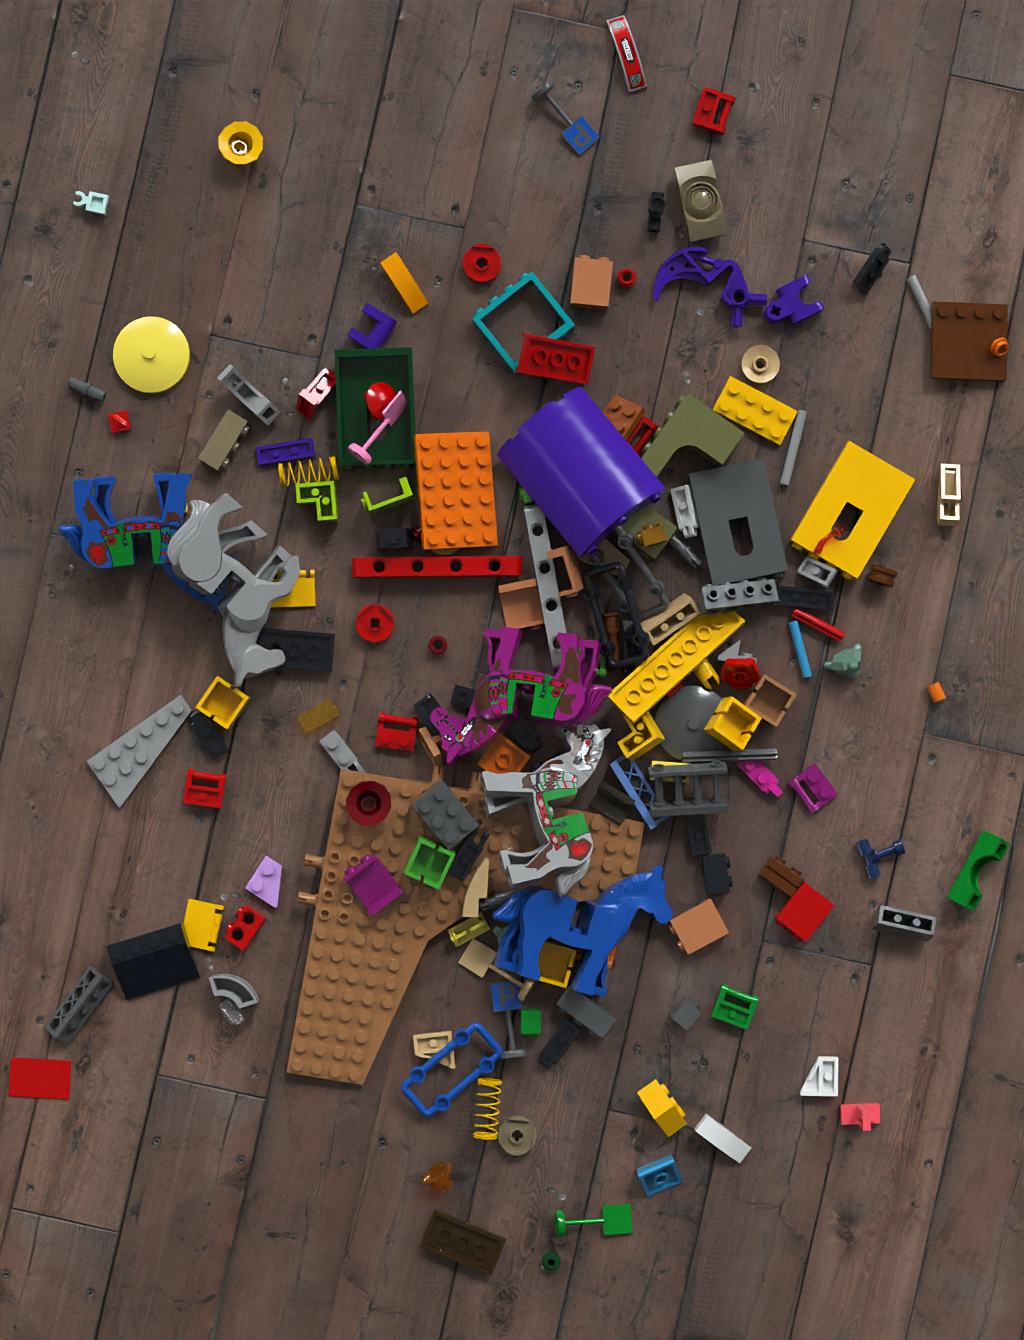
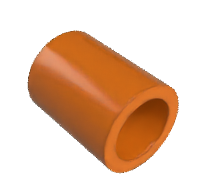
[926,682,946,703]

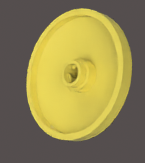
[113,317,190,394]

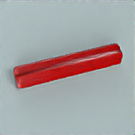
[791,607,845,642]

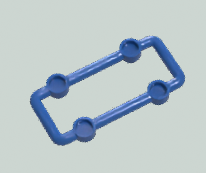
[401,1023,503,1117]

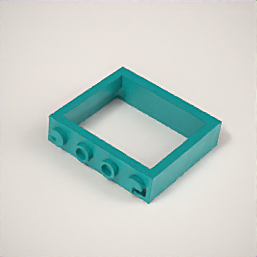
[472,272,575,375]

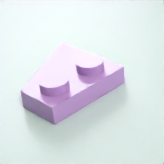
[245,855,283,908]

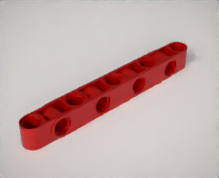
[352,556,522,578]

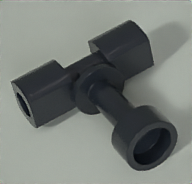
[647,192,666,233]

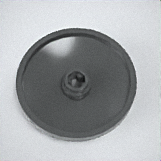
[654,686,725,761]

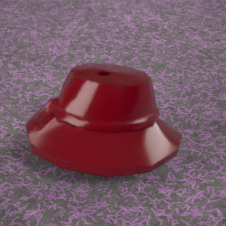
[346,781,392,826]

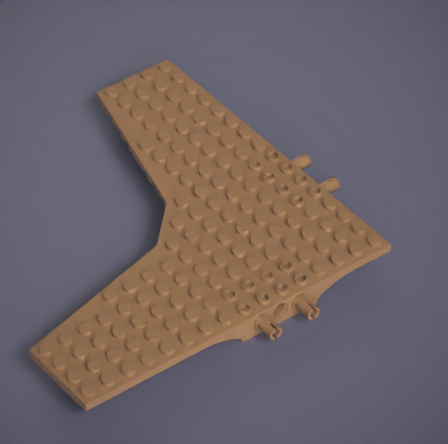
[286,765,645,1085]

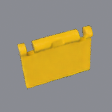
[270,570,316,608]
[184,899,224,952]

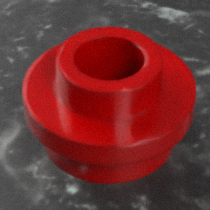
[617,268,636,288]

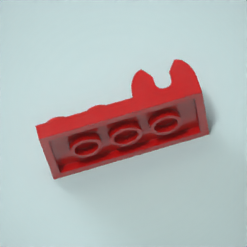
[515,333,596,385]

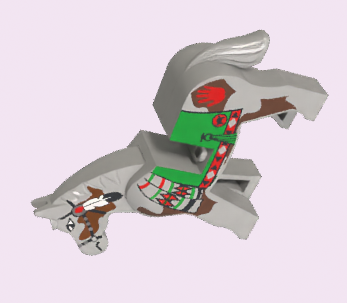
[480,724,611,897]

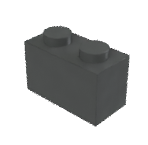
[669,997,701,1031]

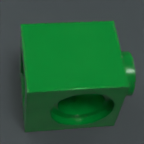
[521,1008,541,1037]

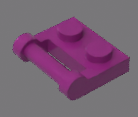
[787,763,838,815]

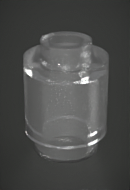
[218,997,246,1026]

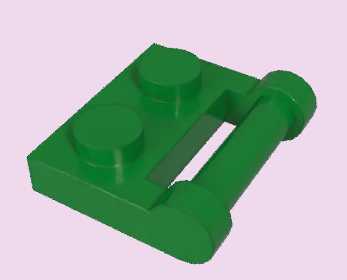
[711,983,759,1030]

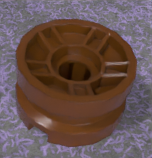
[867,565,898,588]

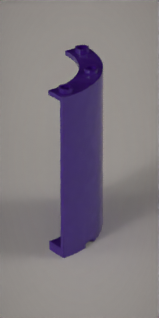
[496,387,666,557]

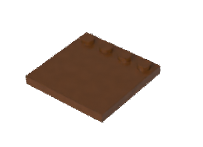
[930,301,1008,382]

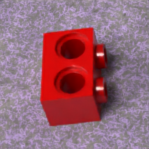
[224,905,267,950]

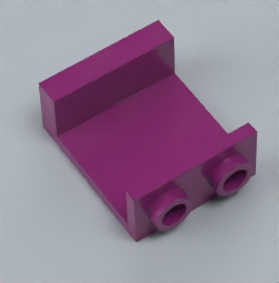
[343,853,403,916]

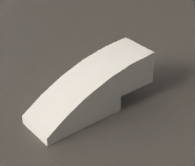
[694,1114,751,1163]

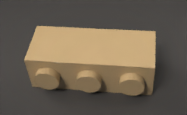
[641,593,700,646]

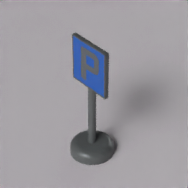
[531,80,600,156]
[490,981,527,1060]

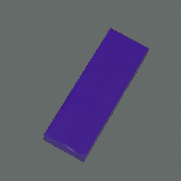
[256,438,316,467]

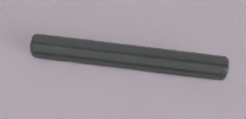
[682,749,778,763]

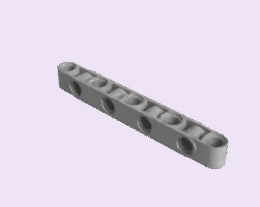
[524,504,567,673]

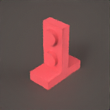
[840,1103,880,1131]

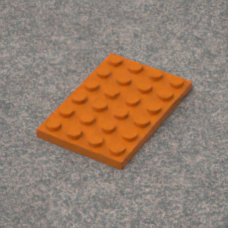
[414,432,498,550]

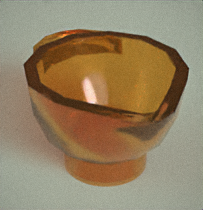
[422,1162,453,1192]

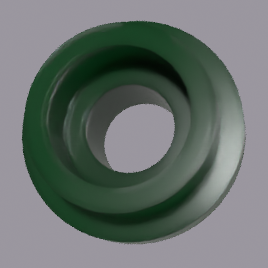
[542,1251,561,1272]

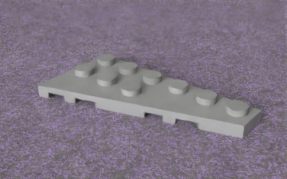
[87,695,193,808]

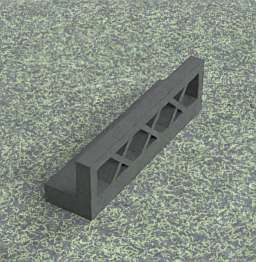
[45,965,114,1044]

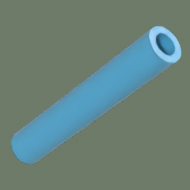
[788,621,812,678]

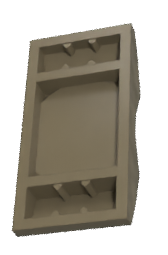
[674,160,728,243]

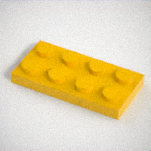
[713,376,798,446]

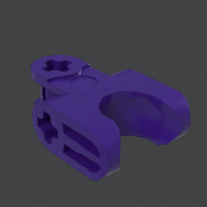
[764,275,824,325]

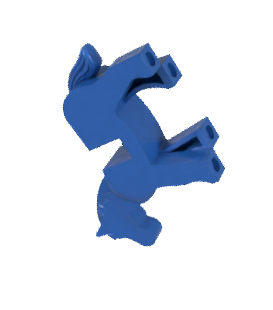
[492,865,673,997]

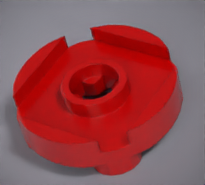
[463,244,501,283]
[356,604,395,643]
[721,658,760,689]

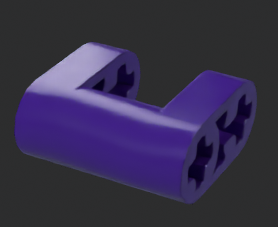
[347,303,397,349]

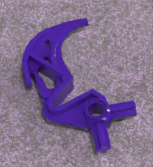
[653,247,767,328]

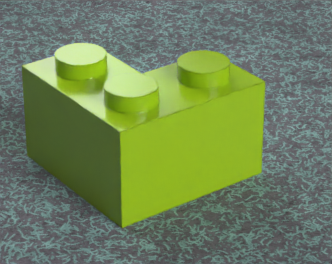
[295,481,339,523]

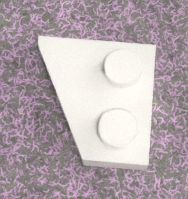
[800,1056,838,1096]

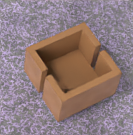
[743,674,797,727]

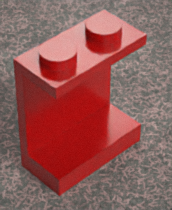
[774,881,835,942]

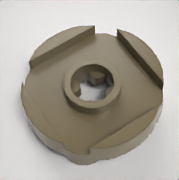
[498,1115,537,1155]

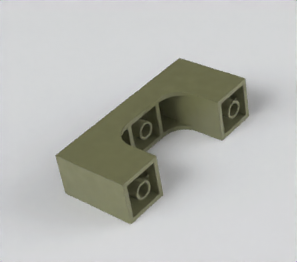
[611,393,745,562]

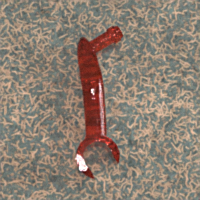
[813,524,847,555]

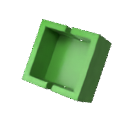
[403,835,455,889]

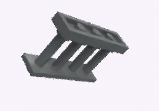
[648,761,728,817]

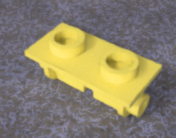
[447,912,490,947]

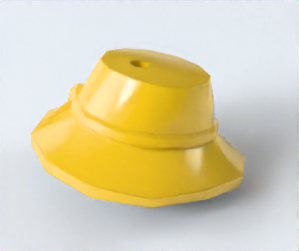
[218,121,263,165]

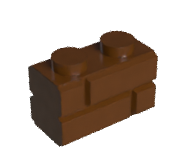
[758,856,804,898]

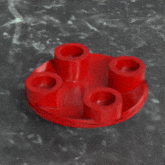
[364,382,397,420]

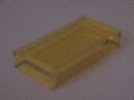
[297,698,340,733]

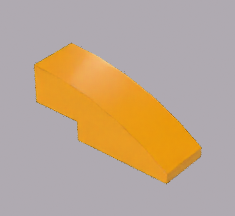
[380,252,429,314]

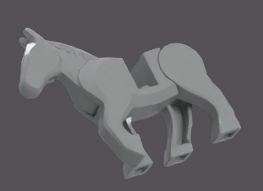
[167,493,300,687]

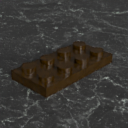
[420,1209,506,1276]

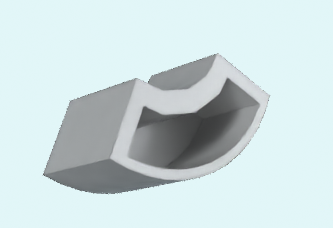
[209,974,260,1009]

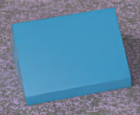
[636,1154,683,1197]

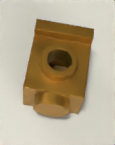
[636,522,667,548]

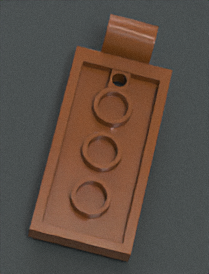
[603,394,646,441]

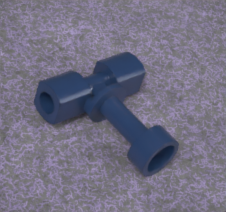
[855,839,905,879]

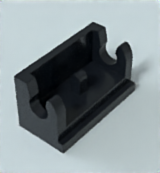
[414,693,441,736]

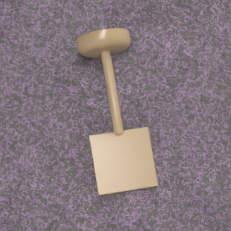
[458,938,536,1002]

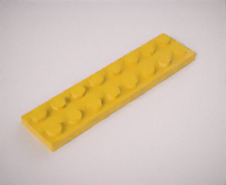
[607,612,745,724]

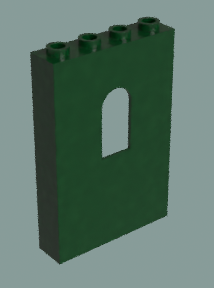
[335,347,416,470]

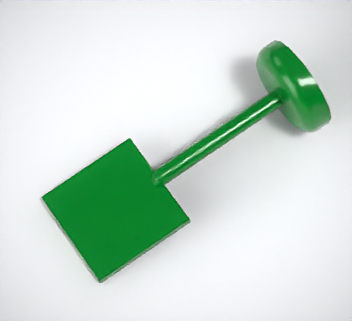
[554,1204,632,1237]

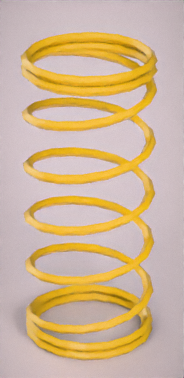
[278,456,339,487]
[473,1078,502,1140]

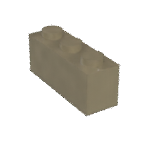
[198,410,250,472]

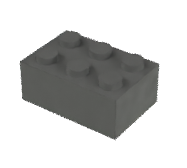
[411,778,479,850]

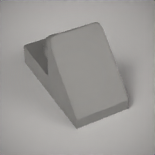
[797,556,837,588]
[716,640,757,664]

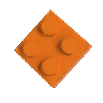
[477,733,530,774]

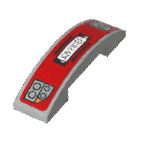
[606,15,647,93]

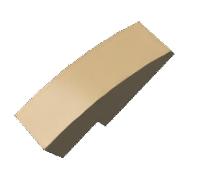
[937,464,961,526]
[462,857,489,917]

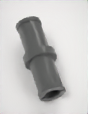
[67,376,107,403]
[667,535,702,570]
[479,888,517,913]

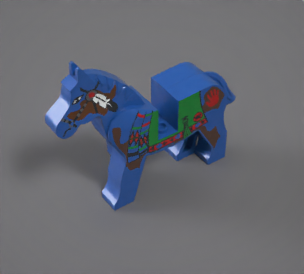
[59,472,239,612]

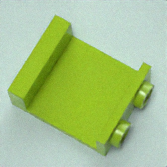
[361,477,414,515]

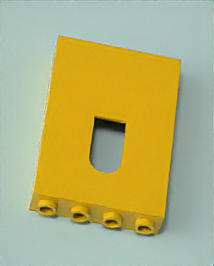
[789,441,916,581]

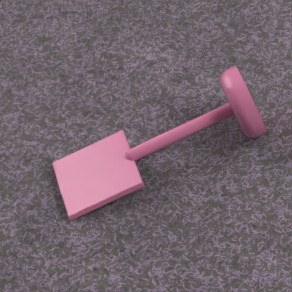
[348,391,409,465]

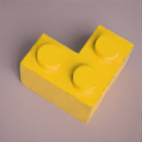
[617,711,665,760]
[637,1079,687,1137]

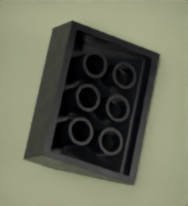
[106,922,200,1000]

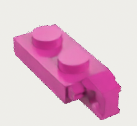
[736,761,783,797]

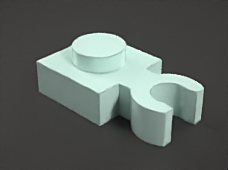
[73,191,110,215]

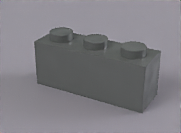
[872,905,937,942]
[556,983,616,1039]

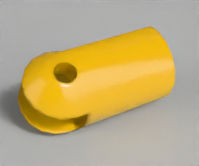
[693,658,720,690]

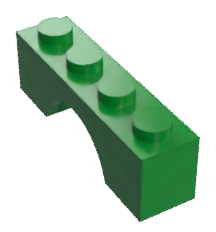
[947,830,1010,912]

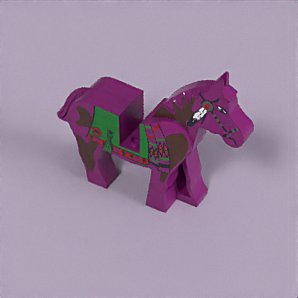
[430,626,612,765]

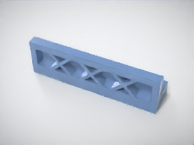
[609,755,669,830]

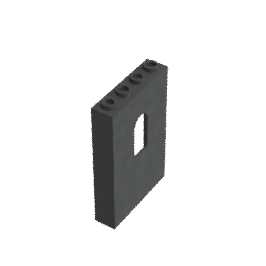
[688,458,788,586]

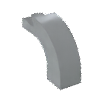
[217,364,280,426]

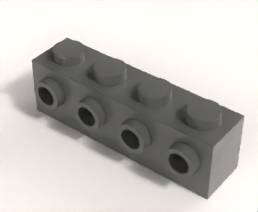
[696,578,779,616]

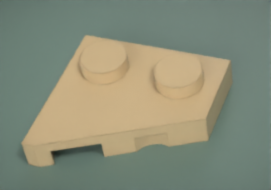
[413,1030,456,1069]

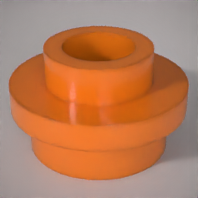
[990,338,1009,356]

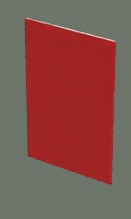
[9,1057,72,1100]

